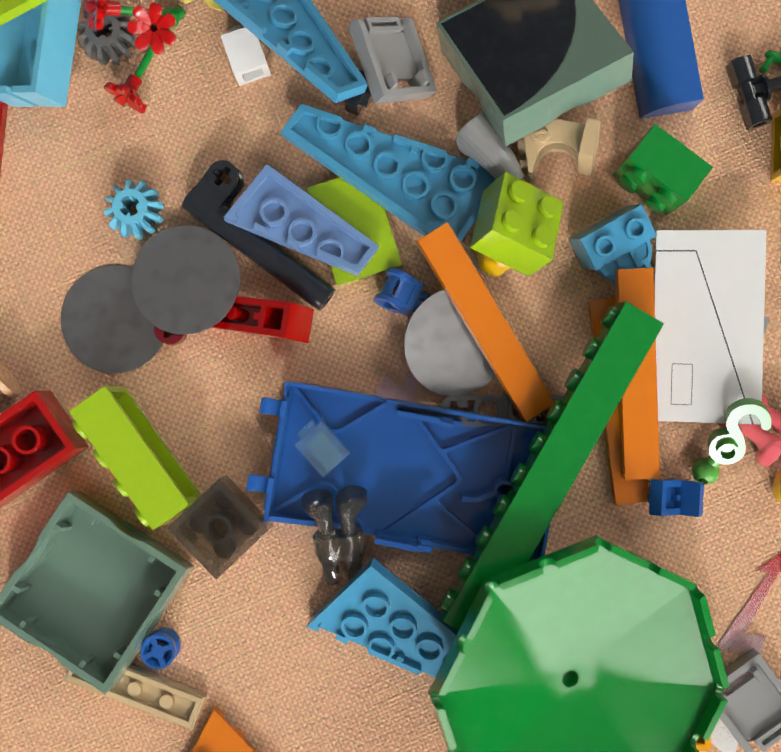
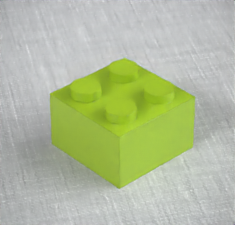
[470,171,564,277]

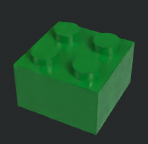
[613,124,713,216]

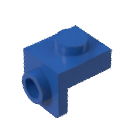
[647,479,704,517]

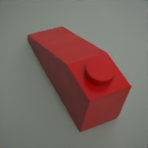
[211,296,314,343]

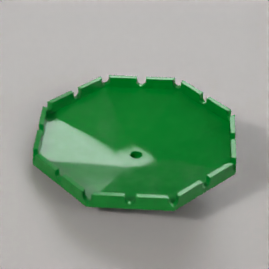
[428,535,730,752]

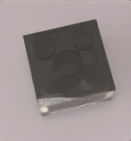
[167,475,273,580]

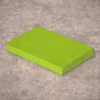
[307,177,402,287]

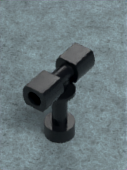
[726,55,781,130]

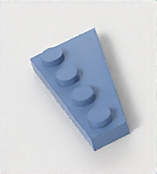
[224,164,379,277]

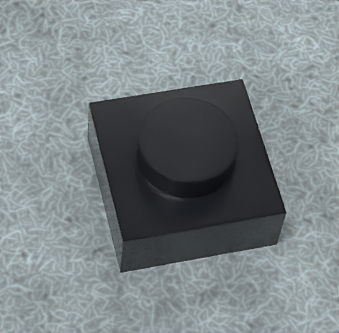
[344,69,373,116]

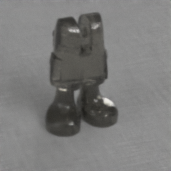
[302,486,368,586]

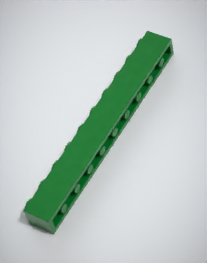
[439,302,664,631]

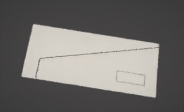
[655,230,767,425]

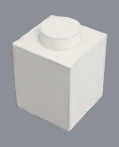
[220,25,271,86]

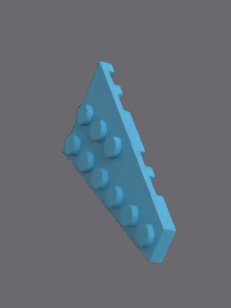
[214,0,368,103]
[281,104,496,243]
[307,558,458,677]

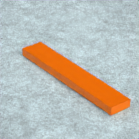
[416,222,554,422]
[615,268,660,480]
[588,298,649,506]

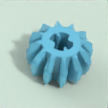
[103,179,164,239]

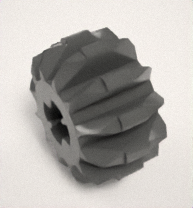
[77,11,136,66]

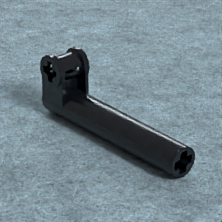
[182,160,336,311]

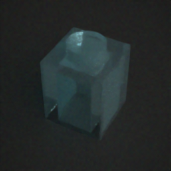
[295,420,350,477]

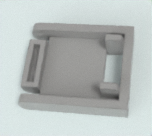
[349,16,437,104]
[720,648,781,752]

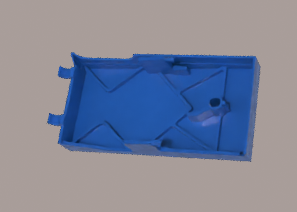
[246,380,550,562]

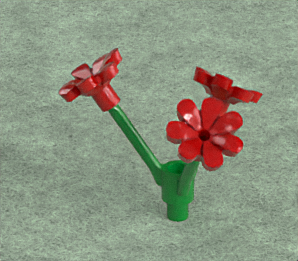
[85,0,185,114]

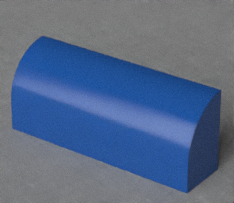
[618,0,704,119]

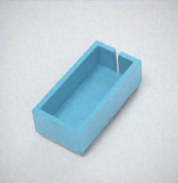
[0,0,81,107]

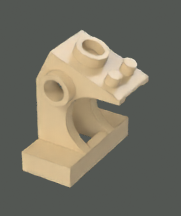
[517,118,601,182]

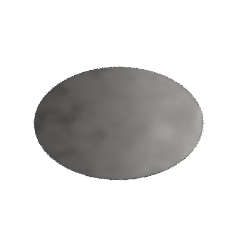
[131,225,240,335]
[61,265,163,373]
[404,290,506,396]

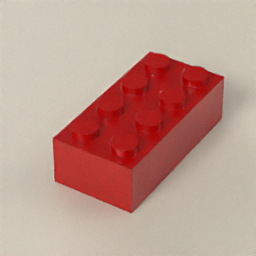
[0,390,89,508]

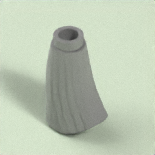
[456,113,525,180]

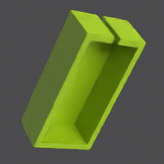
[69,386,203,530]

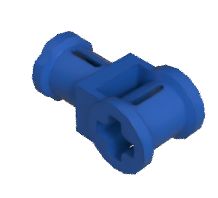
[373,268,431,317]

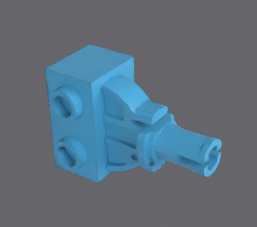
[568,204,657,299]

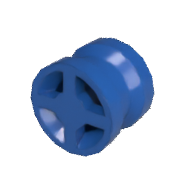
[140,627,181,669]

